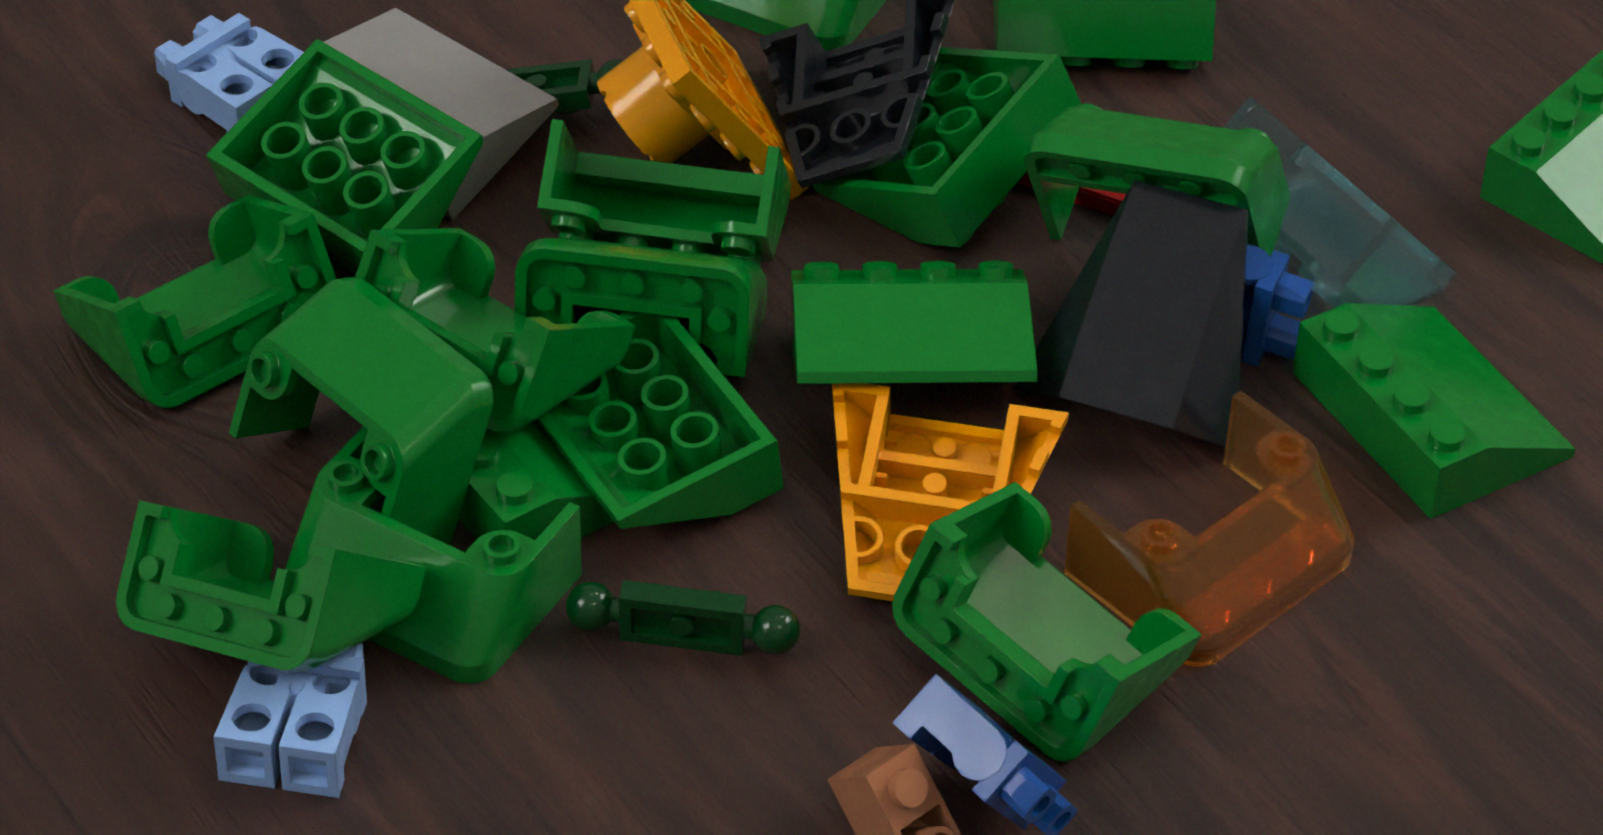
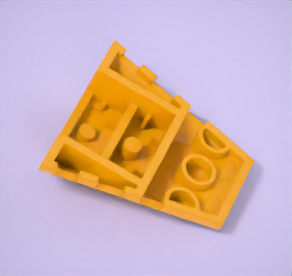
[832,383,1069,601]

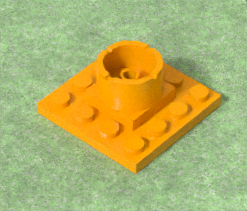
[597,0,809,200]

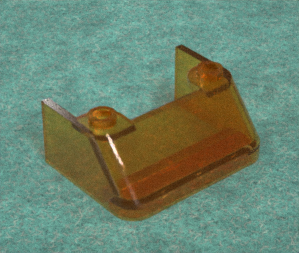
[1064,391,1355,667]

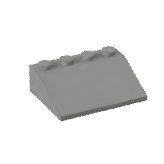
[324,8,559,221]

